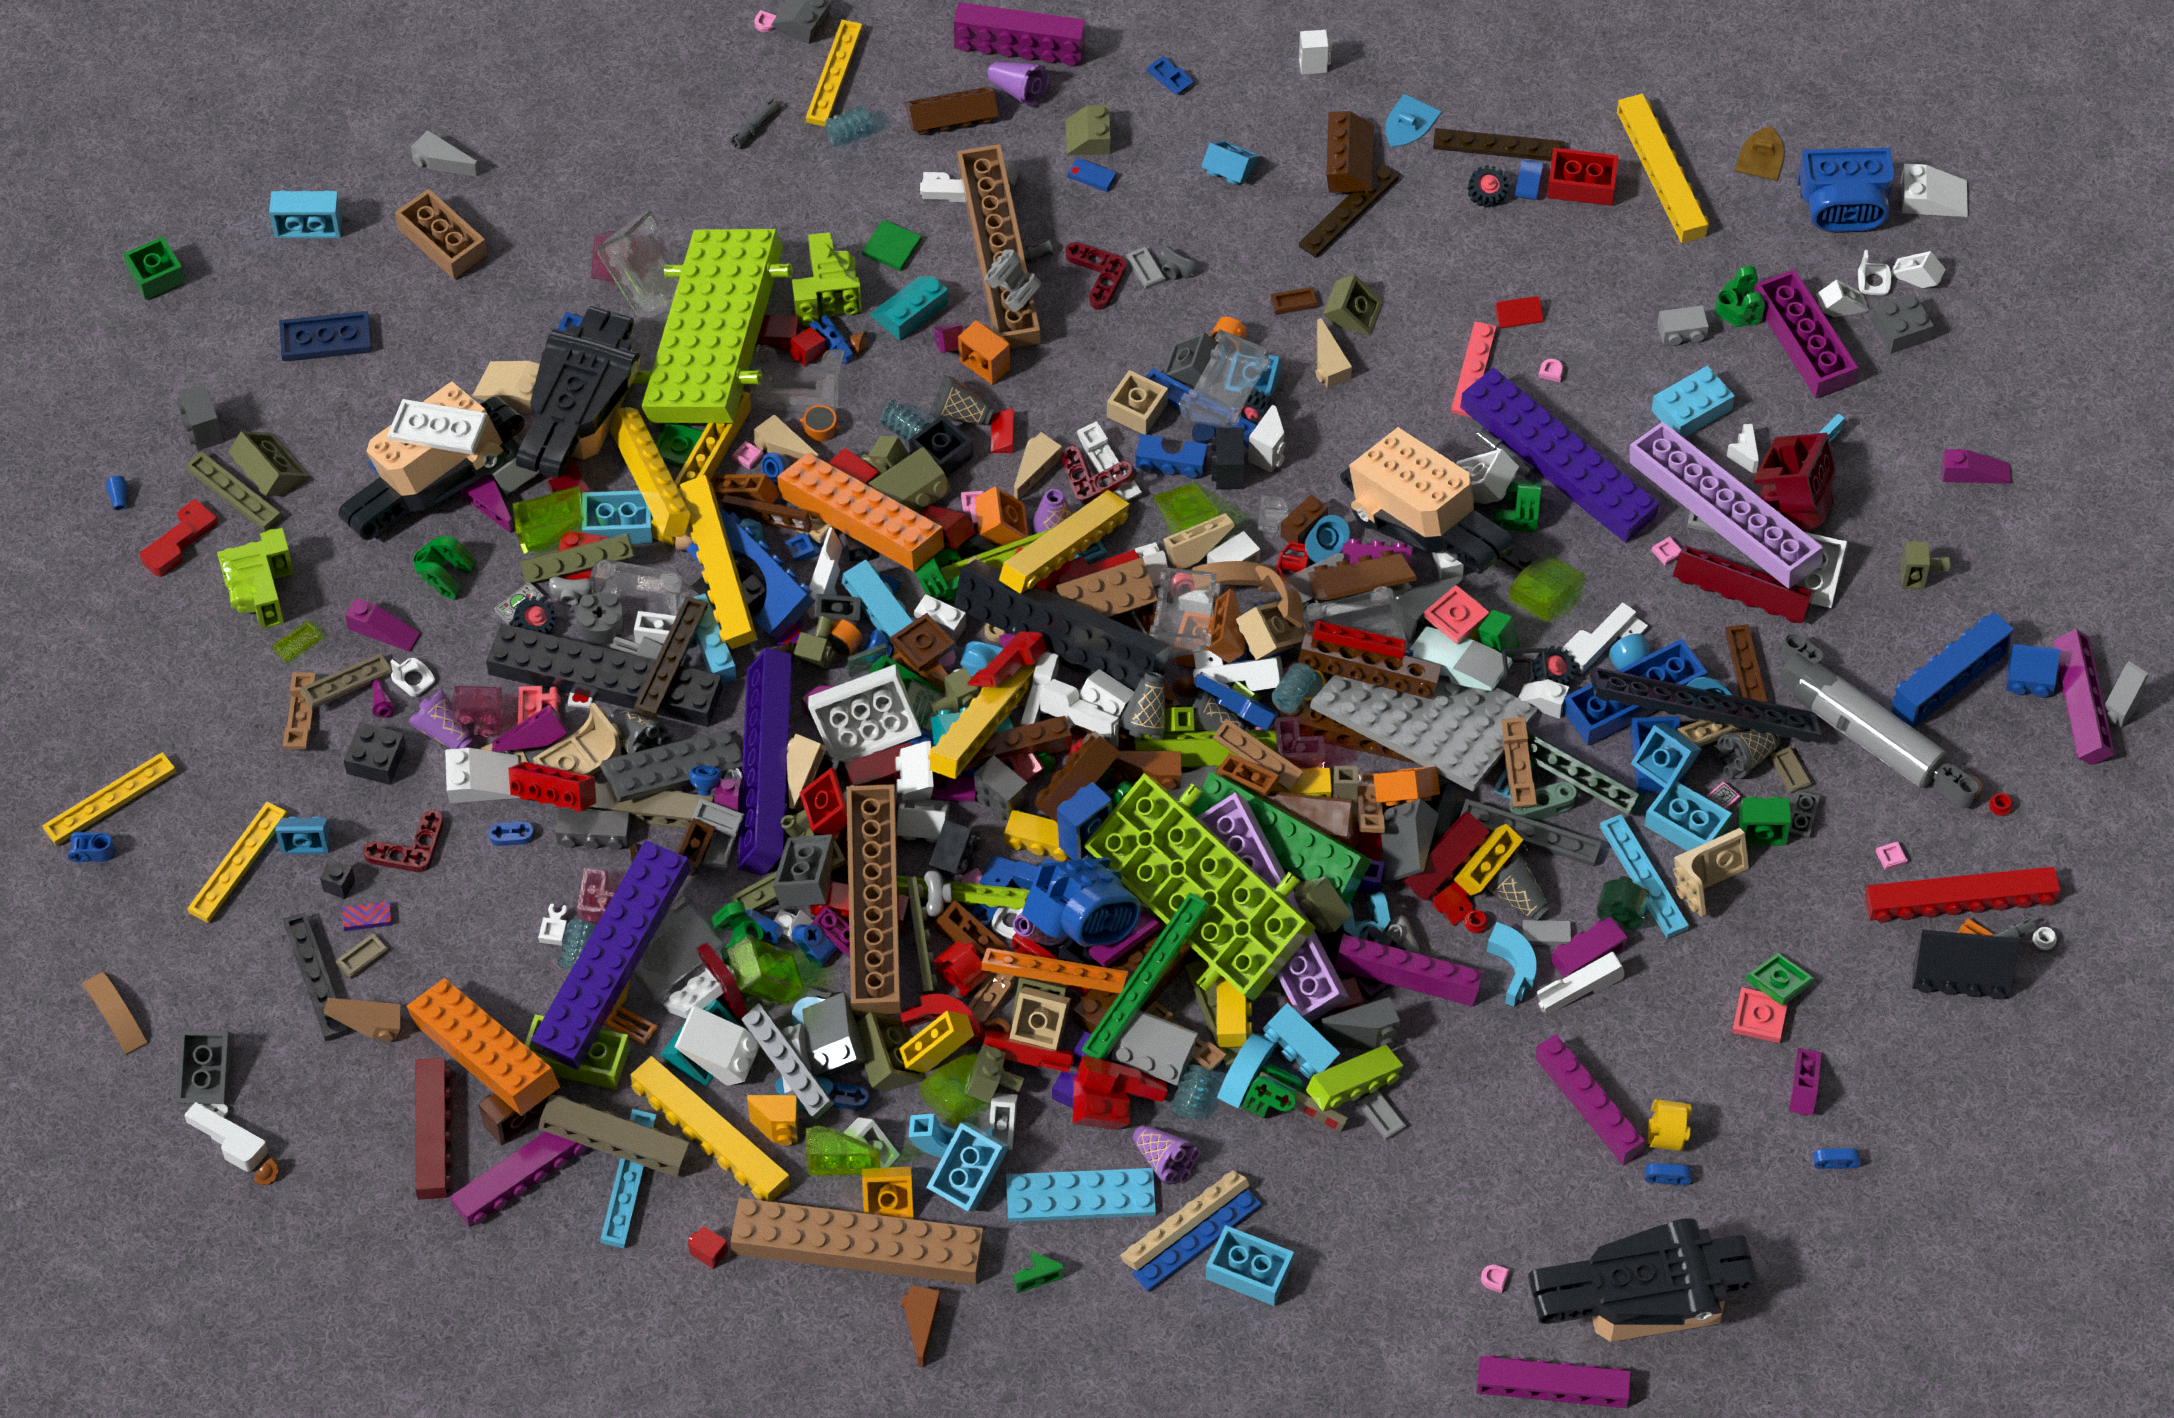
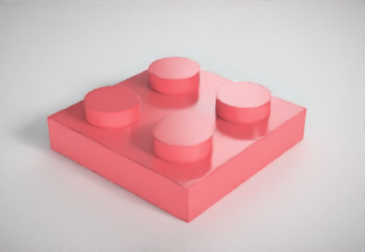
[1424,585,1490,644]
[1732,987,1788,1043]

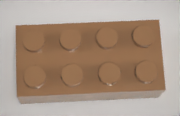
[395,188,488,279]
[1053,557,1158,619]

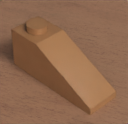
[324,998,400,1042]

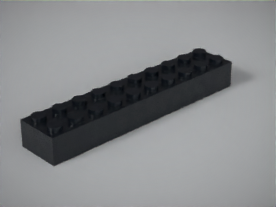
[954,559,1170,690]
[486,623,723,727]

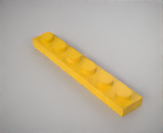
[806,20,862,127]
[42,752,176,846]
[187,802,288,923]

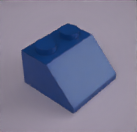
[2006,644,2060,697]

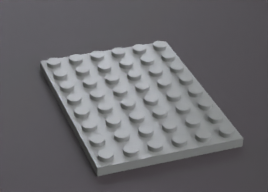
[1310,627,1538,791]

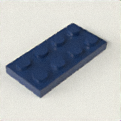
[279,311,372,361]

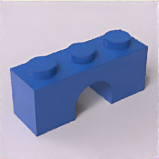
[1136,434,1207,478]

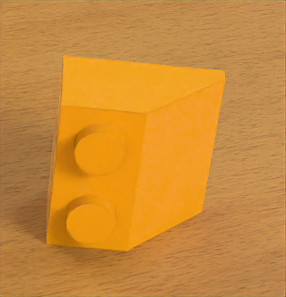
[747,1095,799,1146]
[862,1167,914,1220]

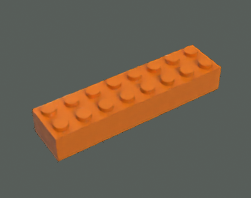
[777,453,944,572]
[407,978,560,1116]

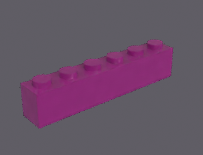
[2053,629,2115,765]
[1334,934,1483,1006]
[1535,1034,1645,1166]
[450,1132,588,1227]
[1476,1355,1630,1409]

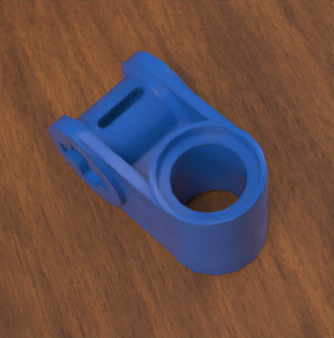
[68,832,116,862]
[791,924,837,968]

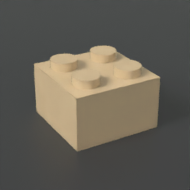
[1107,370,1168,435]
[1010,987,1071,1050]

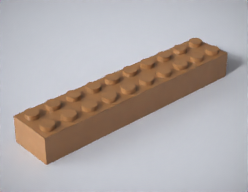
[957,144,1040,349]
[847,785,901,1015]
[730,1198,983,1285]

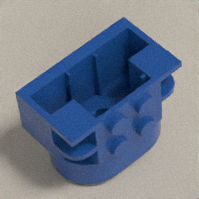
[1797,147,1894,232]
[1022,857,1141,947]

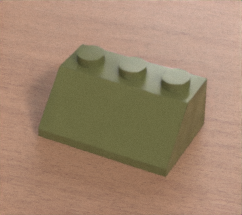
[228,431,310,496]
[869,447,952,513]
[856,1012,925,1091]

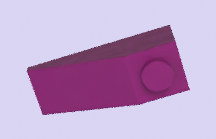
[1941,449,2011,484]
[460,475,514,533]
[345,598,420,652]
[492,704,567,752]
[1789,1048,1822,1115]

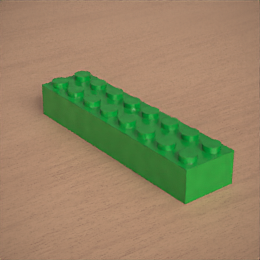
[1190,771,1372,902]

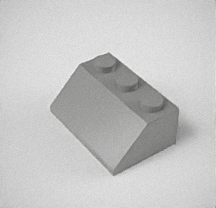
[1111,1010,1198,1085]

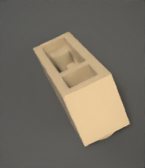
[1315,318,1352,388]
[754,415,819,463]
[1014,432,1062,500]
[1163,513,1234,571]
[787,734,827,812]

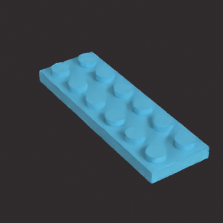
[1006,1168,1156,1222]

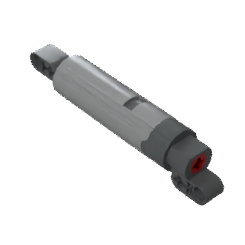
[1778,634,1979,808]

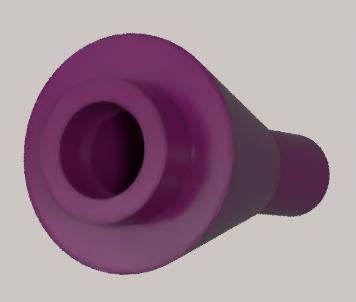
[372,680,395,718]

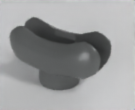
[1159,246,1198,279]

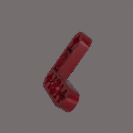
[1065,242,1126,310]
[1061,446,1137,504]
[363,810,443,872]
[696,942,748,1026]

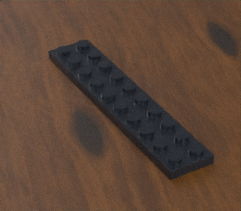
[1590,666,1822,743]

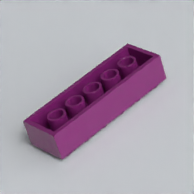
[953,2,1085,66]
[1754,269,1858,398]

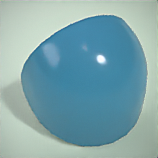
[1609,633,1650,670]

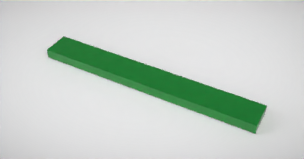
[1081,893,1211,1061]

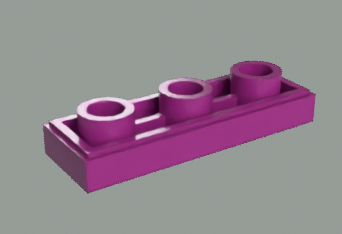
[930,775,976,802]
[811,906,850,958]
[1089,910,1160,968]

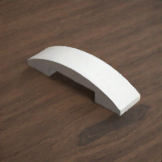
[1077,421,1142,501]

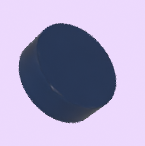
[1192,422,1214,444]

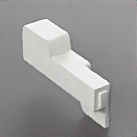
[920,172,965,202]
[807,527,843,619]
[1562,602,1648,674]
[1193,650,1284,691]
[1021,652,1059,726]
[1040,679,1119,748]
[1537,952,1624,1015]
[184,1102,268,1172]

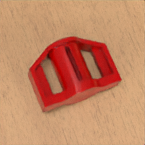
[1277,542,1309,578]

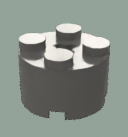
[576,593,624,645]

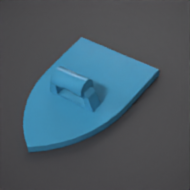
[1386,94,1442,147]

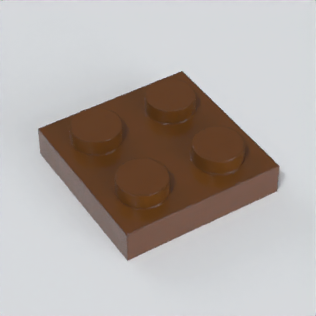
[890,613,956,672]

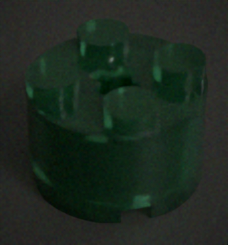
[1596,876,1650,930]

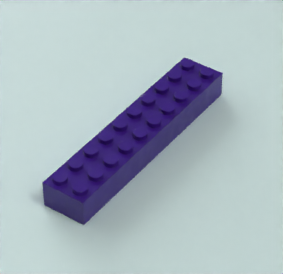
[1460,367,1659,543]
[737,647,793,875]
[531,840,691,1070]

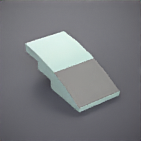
[1410,627,1513,691]

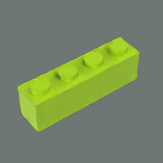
[1306,1045,1403,1111]

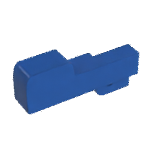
[1194,671,1278,731]
[979,855,1058,890]

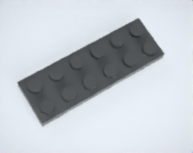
[600,729,743,803]

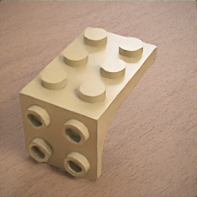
[533,702,622,776]
[1673,828,1749,917]

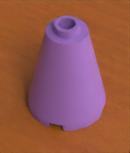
[987,61,1049,107]

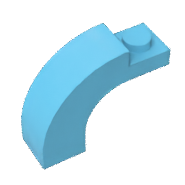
[1487,922,1536,1007]
[1217,1033,1278,1108]
[909,1114,995,1158]

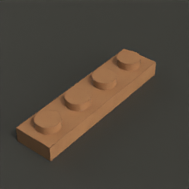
[1213,719,1303,792]

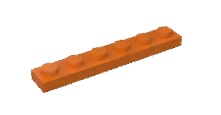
[981,948,1128,993]

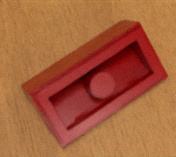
[1495,296,1543,329]
[990,408,1014,453]

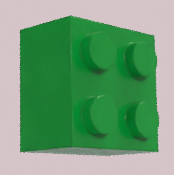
[123,236,186,300]
[1737,796,1791,846]

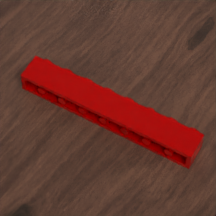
[1865,866,2060,922]

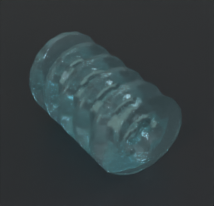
[825,105,873,146]
[880,399,930,442]
[1272,663,1316,714]
[558,918,596,970]
[1171,1065,1213,1120]

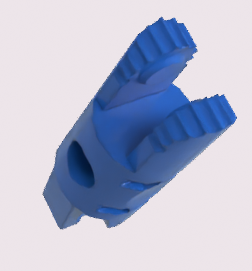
[810,315,853,364]

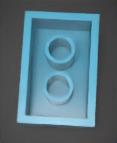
[269,190,342,238]
[1651,365,1735,438]
[582,490,653,544]
[1644,782,1732,851]
[1263,1003,1340,1079]
[926,1122,1010,1212]
[1206,1225,1294,1306]

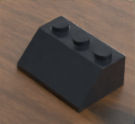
[1424,783,1467,848]

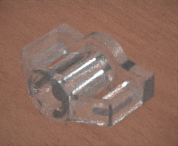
[1258,495,1289,532]

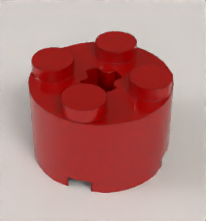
[934,941,991,997]

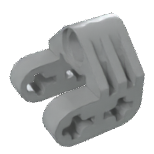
[984,249,1041,312]

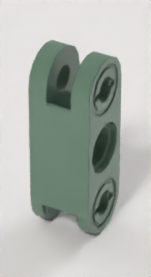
[1508,782,1576,821]

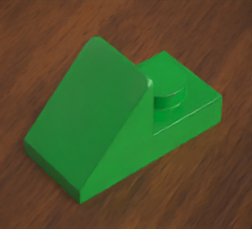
[1013,1251,1064,1293]

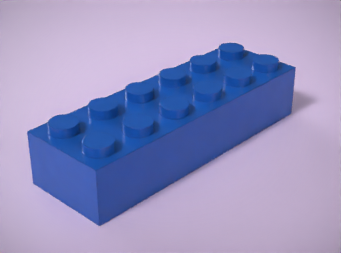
[1891,612,2014,728]
[1563,639,1708,746]

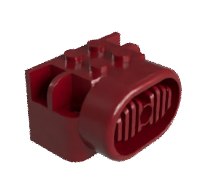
[1754,433,1835,532]

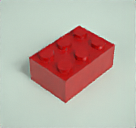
[1547,148,1619,206]

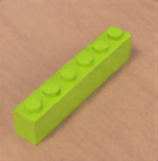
[1134,730,1276,769]

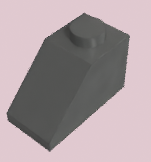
[814,594,861,621]

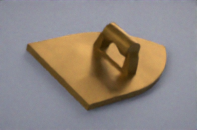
[1735,126,1784,181]

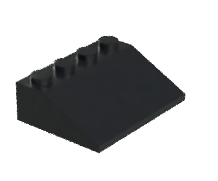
[1912,929,2019,1000]

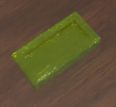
[271,620,323,663]

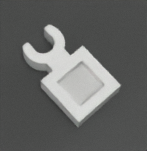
[538,904,567,946]

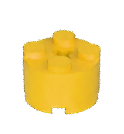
[1648,1099,1691,1151]

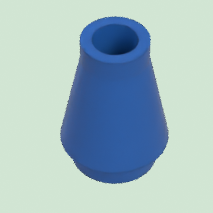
[105,476,128,511]

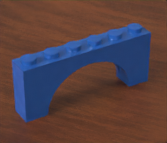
[686,509,816,641]

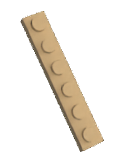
[1120,1170,1250,1271]

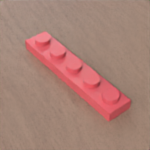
[1451,322,1496,417]

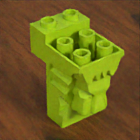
[792,232,862,327]
[217,528,294,629]

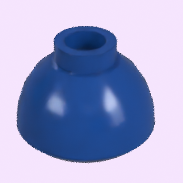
[762,452,792,484]
[863,629,893,661]
[689,765,722,795]

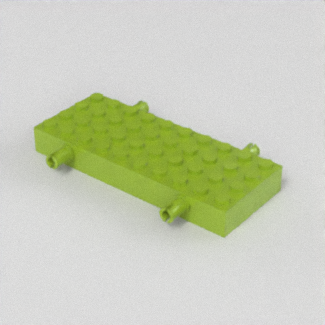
[633,229,793,423]
[1084,773,1316,1001]

